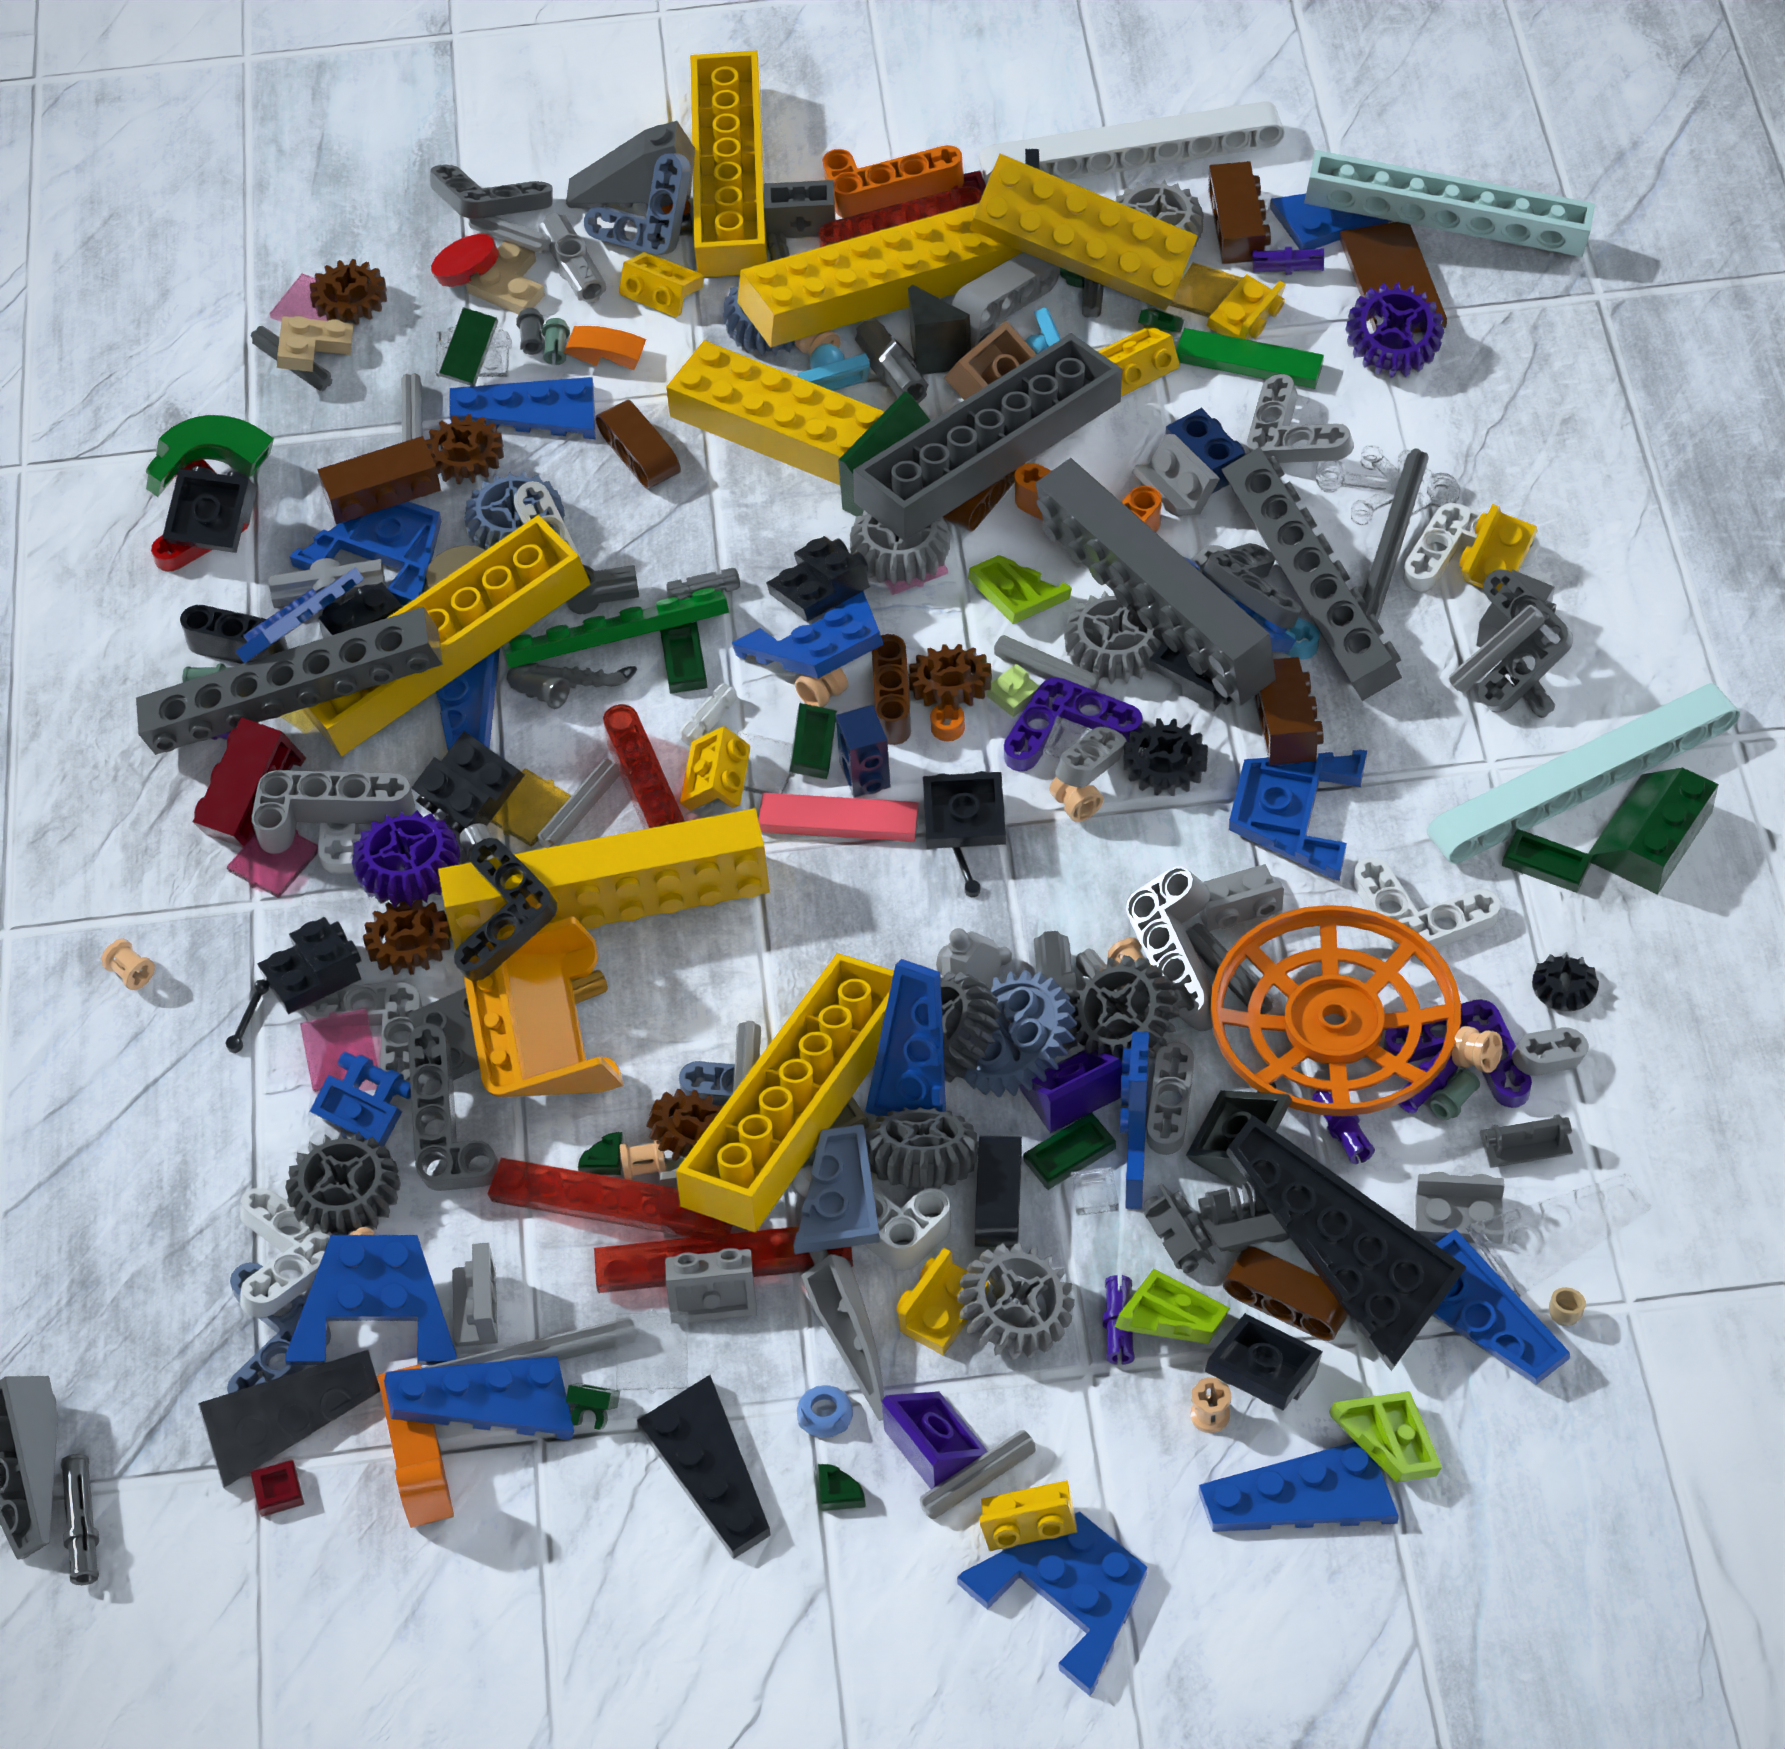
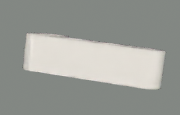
[793,1145,951,1270]

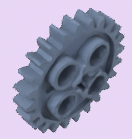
[963,970,1077,1097]

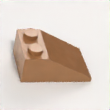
[944,321,1037,400]

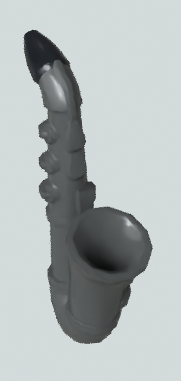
[506,663,637,709]

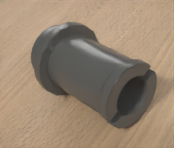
[516,308,544,355]

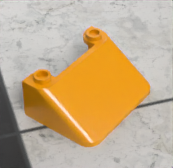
[463,917,624,1097]

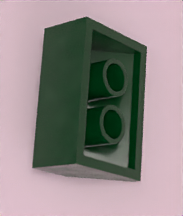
[838,391,931,516]
[1588,767,1719,895]

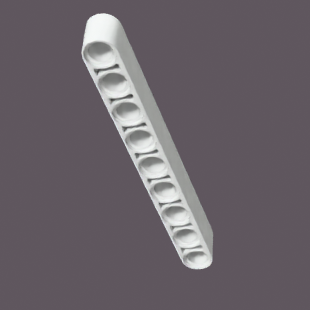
[978,101,1285,185]

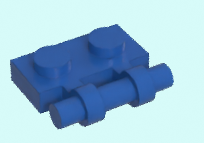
[309,1052,411,1147]

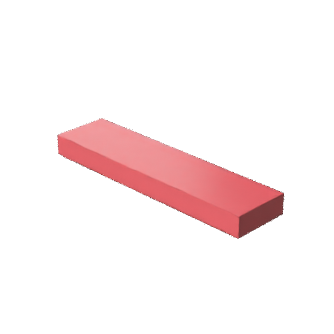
[759,793,919,842]

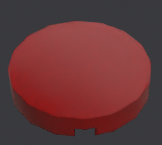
[431,234,499,287]

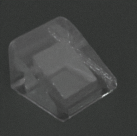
[1043,716,1092,759]

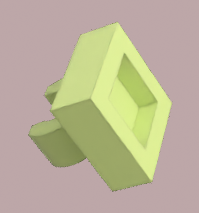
[986,664,1039,718]

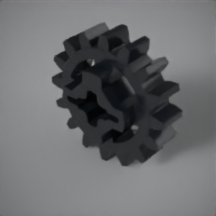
[1123,718,1208,796]

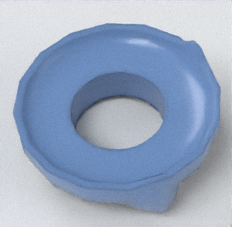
[796,1385,853,1438]

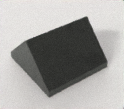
[908,284,971,375]
[1186,1090,1292,1189]

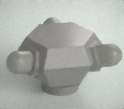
[936,928,1012,989]

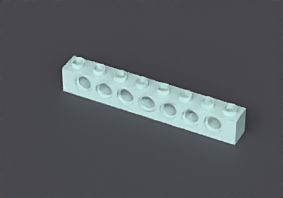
[1304,150,1595,257]

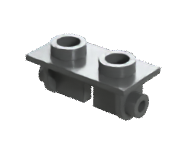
[1479,1114,1573,1168]
[1144,1183,1216,1273]

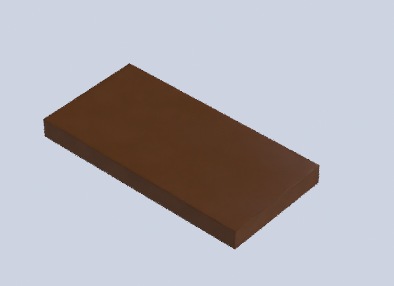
[1340,222,1447,334]

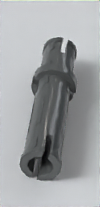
[60,1454,99,1586]

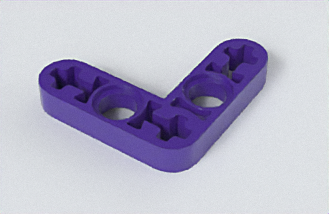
[1004,677,1143,771]
[1384,999,1532,1108]

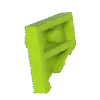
[968,555,1072,624]
[1115,1268,1230,1344]
[1329,1391,1442,1483]

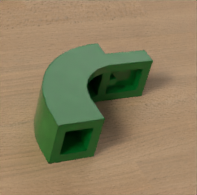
[146,415,274,497]

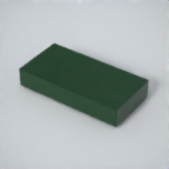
[439,307,498,386]
[660,622,708,694]
[789,703,837,780]
[1502,829,1593,893]
[1023,1112,1116,1190]

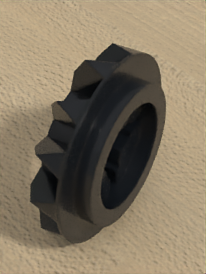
[1532,952,1599,1011]

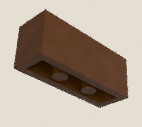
[1208,161,1271,264]
[317,436,441,524]
[1254,657,1324,765]

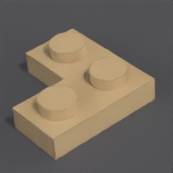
[466,241,545,315]
[277,316,353,372]

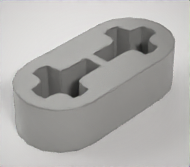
[1512,1027,1589,1076]

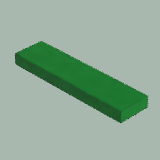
[1176,328,1324,389]

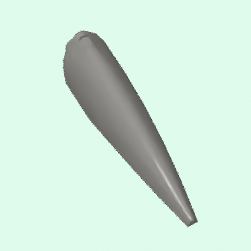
[801,1250,884,1421]

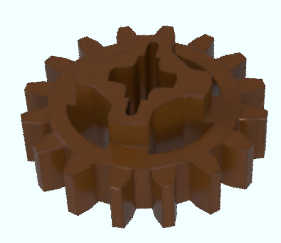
[309,259,387,325]
[425,414,504,485]
[908,644,992,710]
[363,899,452,975]
[646,1089,724,1161]

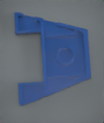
[290,501,442,606]
[732,591,883,678]
[1229,750,1367,881]
[1120,1032,1149,1209]
[285,1235,457,1365]
[957,1511,1148,1696]

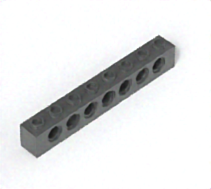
[1221,447,1402,701]
[136,607,443,755]

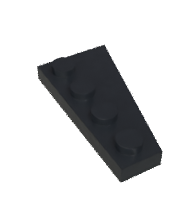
[198,1350,380,1488]
[637,1375,771,1559]

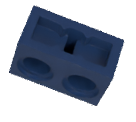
[1165,407,1246,494]
[835,705,891,798]

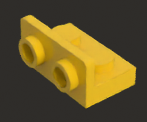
[619,252,705,317]
[1206,274,1286,340]
[1098,326,1180,396]
[1459,504,1538,592]
[680,726,751,811]
[896,1248,989,1356]
[979,1480,1077,1551]

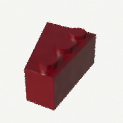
[193,717,306,849]

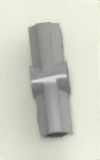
[539,212,606,304]
[269,558,386,608]

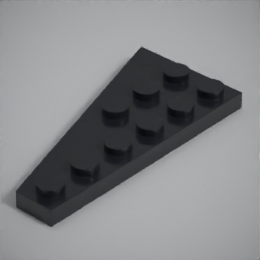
[1226,1115,1466,1372]

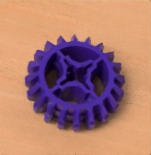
[1345,282,1444,378]
[352,810,461,907]

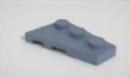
[793,1124,880,1254]

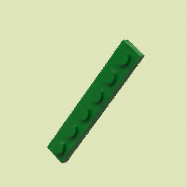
[501,588,730,668]

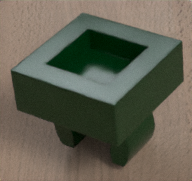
[566,1383,620,1430]

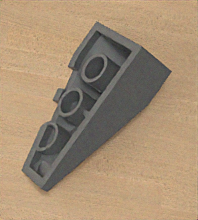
[566,120,695,208]
[0,1376,58,1560]

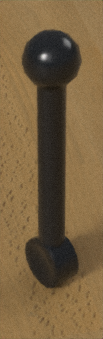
[952,847,980,897]
[225,979,269,1053]

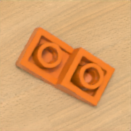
[564,326,647,370]

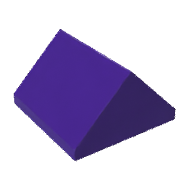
[1019,1050,1122,1134]
[881,1391,988,1489]

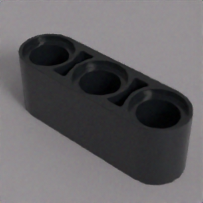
[180,605,288,664]
[975,1135,1022,1248]

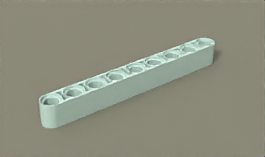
[1426,683,1740,864]

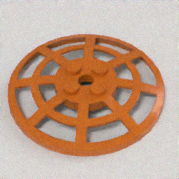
[1210,905,1461,1116]

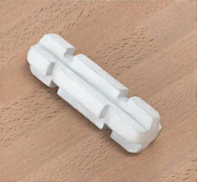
[679,683,737,746]

